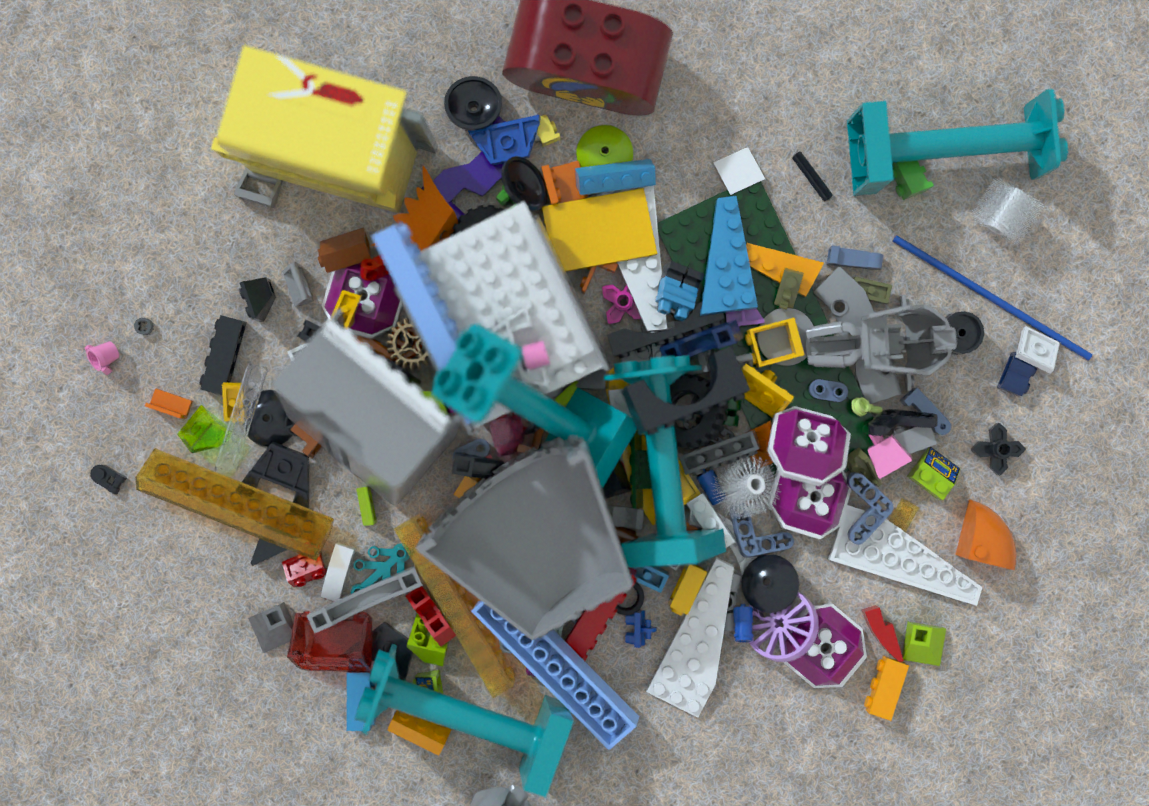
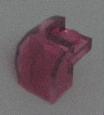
[489,414,525,458]

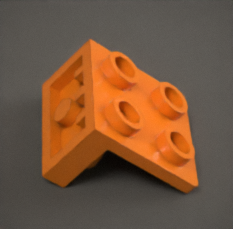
[541,161,588,205]

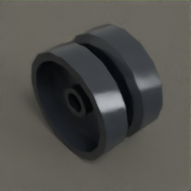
[945,311,985,355]

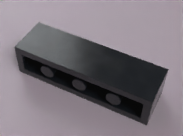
[199,315,247,395]

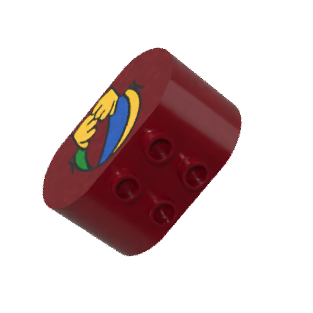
[502,0,673,116]

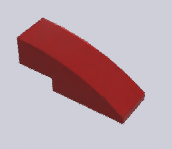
[861,605,904,662]

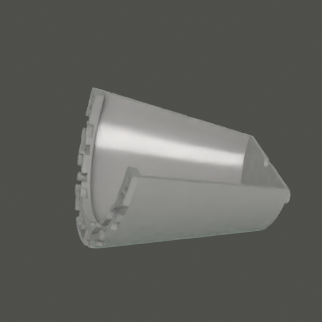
[416,435,633,640]

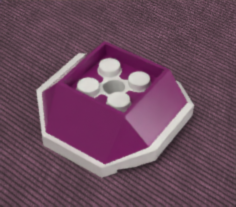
[322,263,403,340]
[767,406,851,486]
[768,470,851,539]
[783,603,867,688]

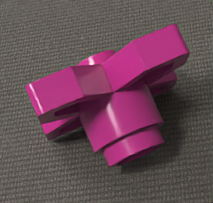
[602,284,641,324]

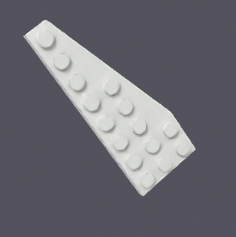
[597,185,667,332]
[828,505,982,606]
[646,557,734,717]

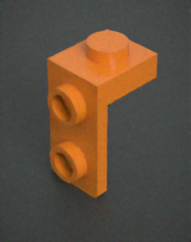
[579,263,618,294]

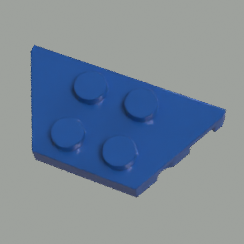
[468,115,541,165]

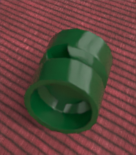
[722,399,742,427]

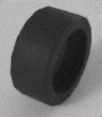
[615,581,644,616]

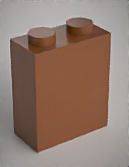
[318,227,371,273]

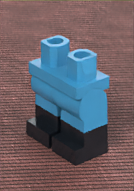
[655,261,704,321]

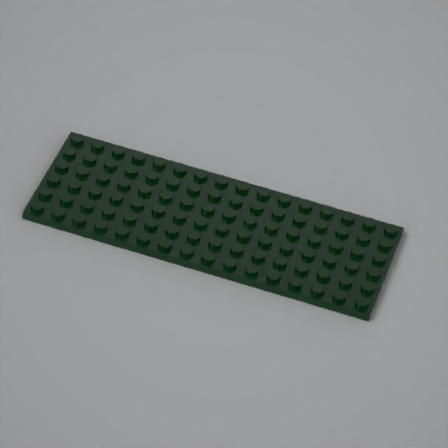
[657,181,874,478]

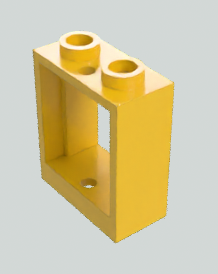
[745,317,804,368]
[668,564,707,616]

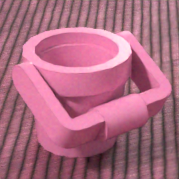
[84,341,119,375]

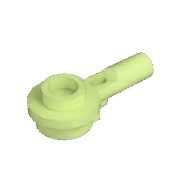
[852,397,882,416]

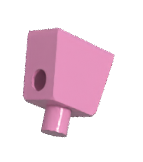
[868,435,913,479]

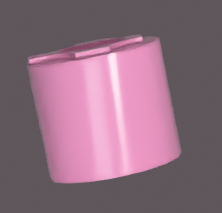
[522,341,550,370]

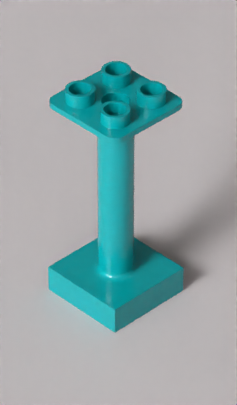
[847,89,1068,196]
[432,323,637,488]
[603,355,726,568]
[355,644,574,798]

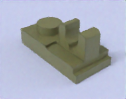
[774,268,804,310]
[854,277,892,304]

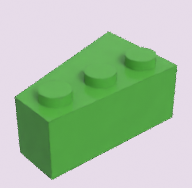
[892,160,934,200]

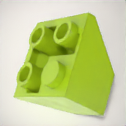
[407,614,454,667]
[902,621,946,666]

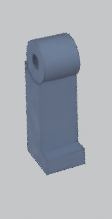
[826,245,884,270]
[900,388,951,435]

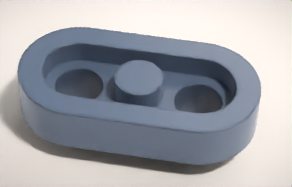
[808,379,848,402]
[453,439,490,460]

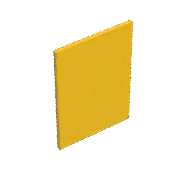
[542,188,657,272]

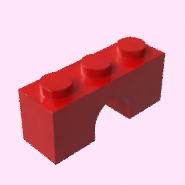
[405,586,457,647]

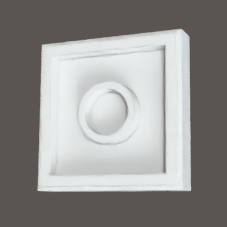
[1016,326,1060,374]

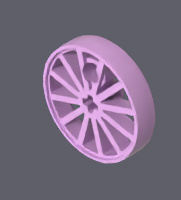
[748,592,819,662]

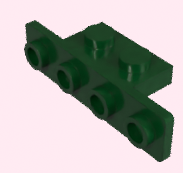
[629,431,652,509]

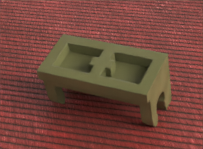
[846,447,882,491]

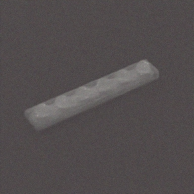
[214,363,268,476]

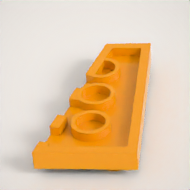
[746,243,824,297]

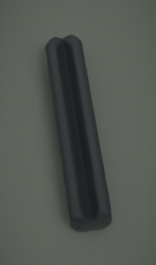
[792,151,833,202]

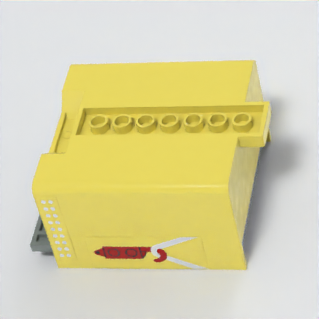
[211,45,438,213]

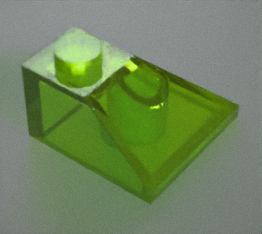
[177,405,231,453]

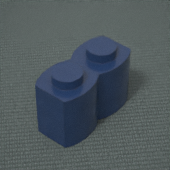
[997,352,1037,396]

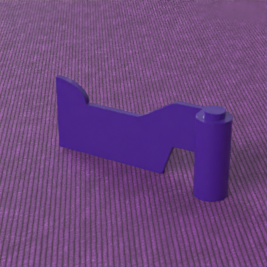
[421,116,505,221]

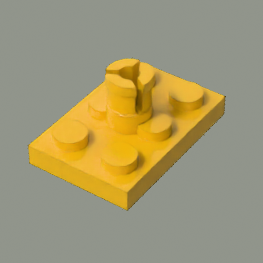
[741,363,794,418]

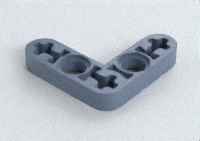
[847,472,894,545]
[730,502,794,558]

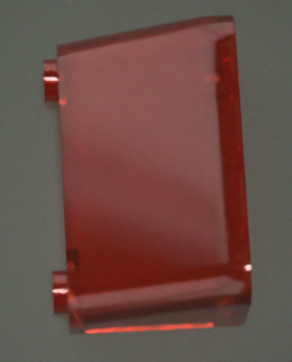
[287,611,372,672]

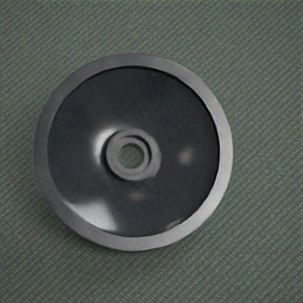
[444,76,502,131]
[501,156,548,211]
[242,390,294,447]
[741,554,800,613]

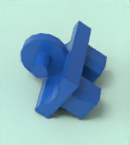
[625,610,657,648]

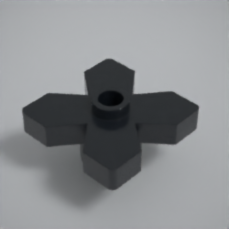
[971,423,1026,476]

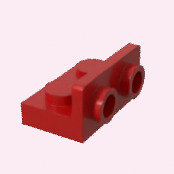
[282,547,327,588]

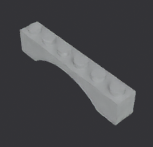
[307,565,424,633]

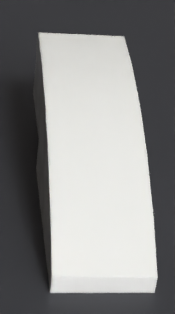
[321,543,356,601]

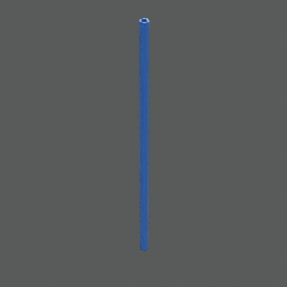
[892,235,1093,360]

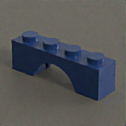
[660,319,743,357]

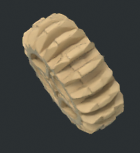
[386,318,430,370]

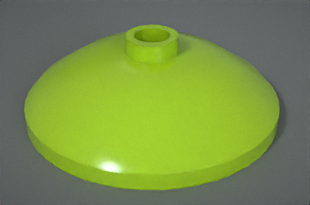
[576,125,633,168]

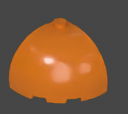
[955,499,1017,570]

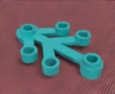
[351,543,411,594]

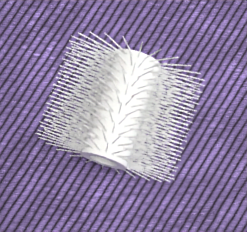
[971,178,1044,244]
[711,456,782,520]

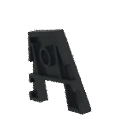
[237,442,309,516]
[337,622,413,681]

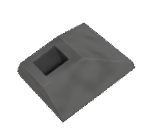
[248,602,299,653]

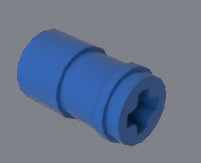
[696,468,727,506]
[733,604,754,643]

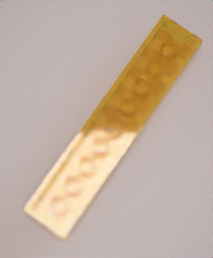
[136,448,334,561]
[394,515,516,698]

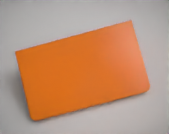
[145,388,193,419]

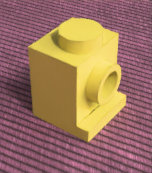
[537,115,560,147]

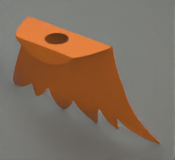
[371,165,458,252]

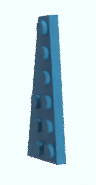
[700,196,758,316]

